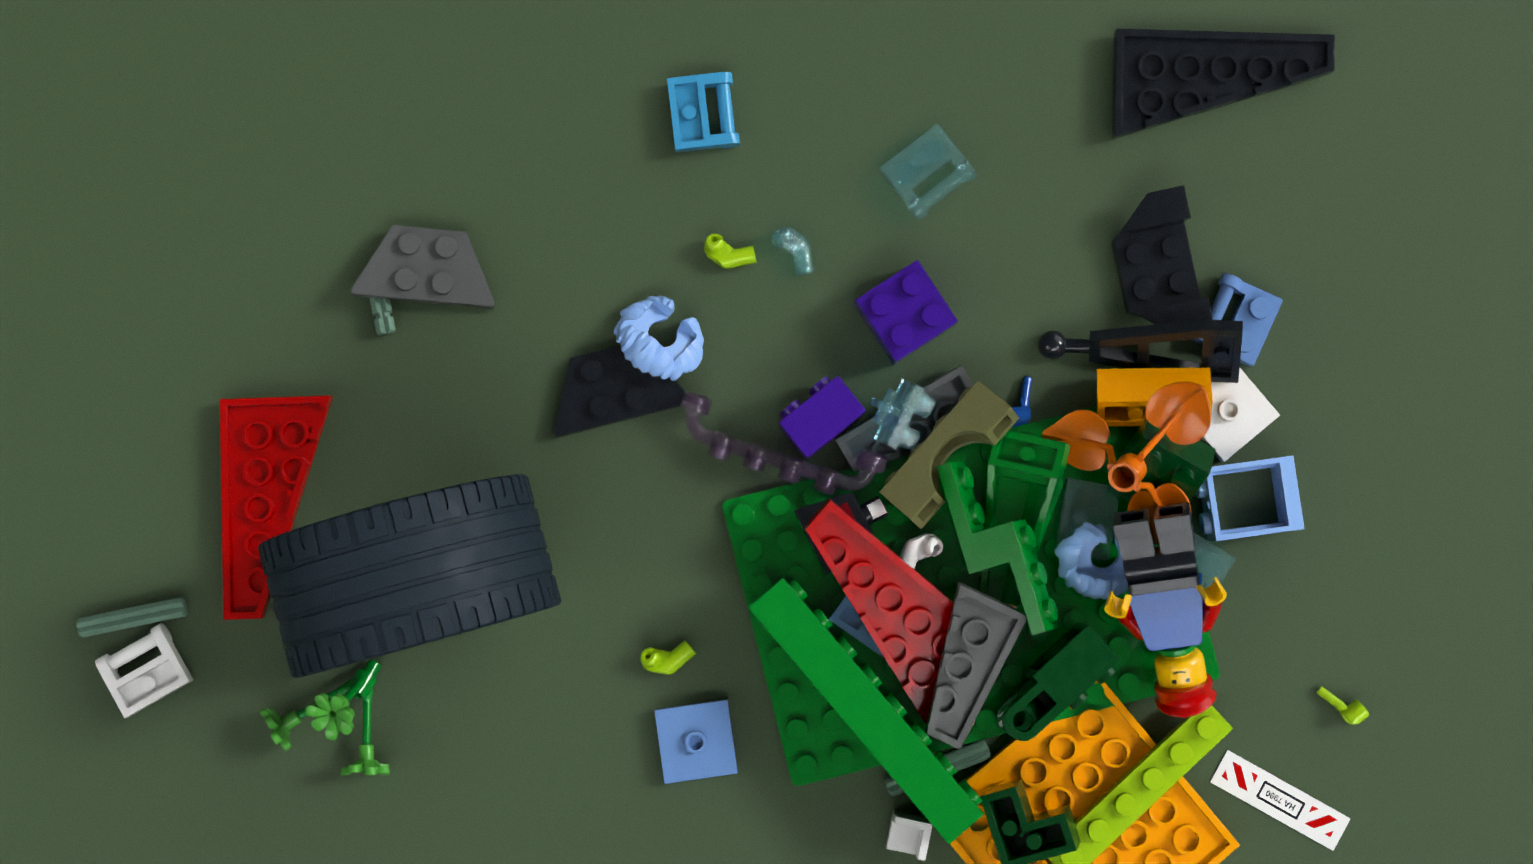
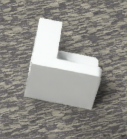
[885,810,932,861]

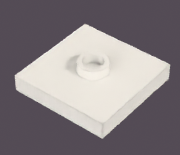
[1202,368,1280,462]

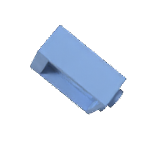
[1195,455,1305,541]

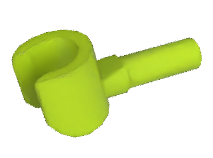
[1316,686,1369,725]

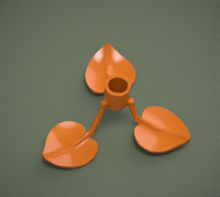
[1041,381,1211,545]

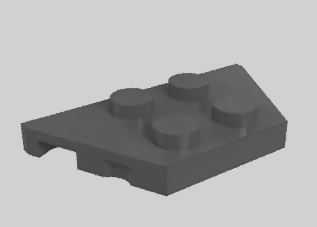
[351,225,494,309]

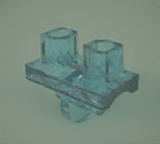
[869,379,935,450]

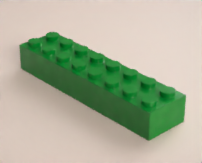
[748,578,984,844]

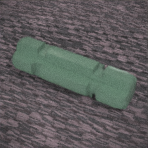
[365,266,396,335]

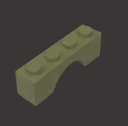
[879,381,1019,529]

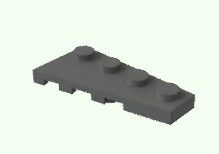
[834,365,973,471]

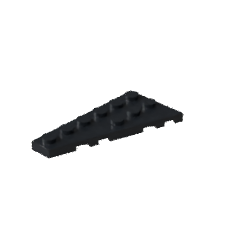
[1112,29,1335,139]

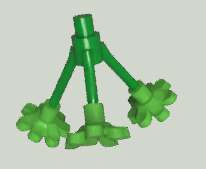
[259,659,390,776]

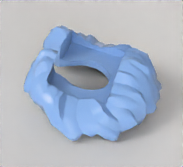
[614,295,704,381]
[1054,522,1128,600]

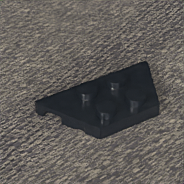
[554,346,692,438]

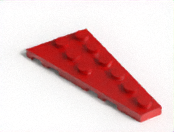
[220,395,333,620]
[804,498,953,724]

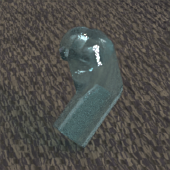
[772,227,814,275]

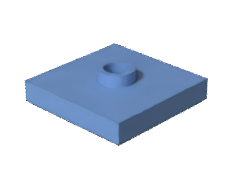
[654,699,738,784]

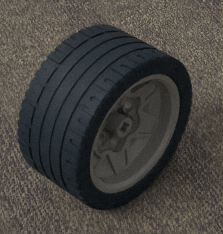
[258,474,561,678]

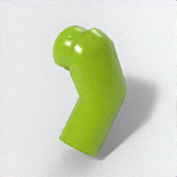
[704,234,757,269]
[640,640,697,675]

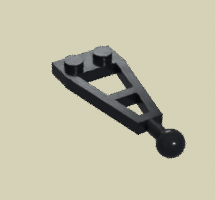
[1038,319,1243,383]

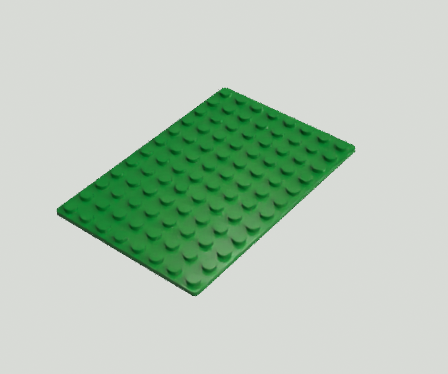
[722,406,1220,786]

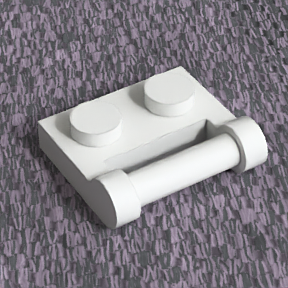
[95,623,194,718]

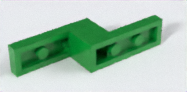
[937,461,1058,635]

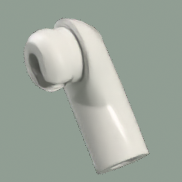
[899,533,943,569]

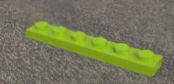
[1048,705,1233,864]

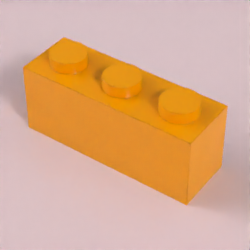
[1096,367,1213,426]

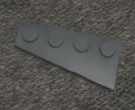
[925,581,1027,750]

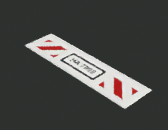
[1210,750,1351,851]

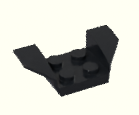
[1111,185,1213,324]

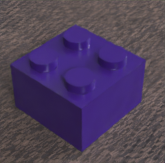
[854,260,958,365]
[779,376,866,460]

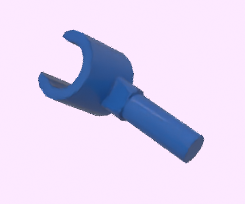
[1011,377,1032,428]

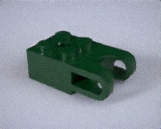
[995,622,1120,741]

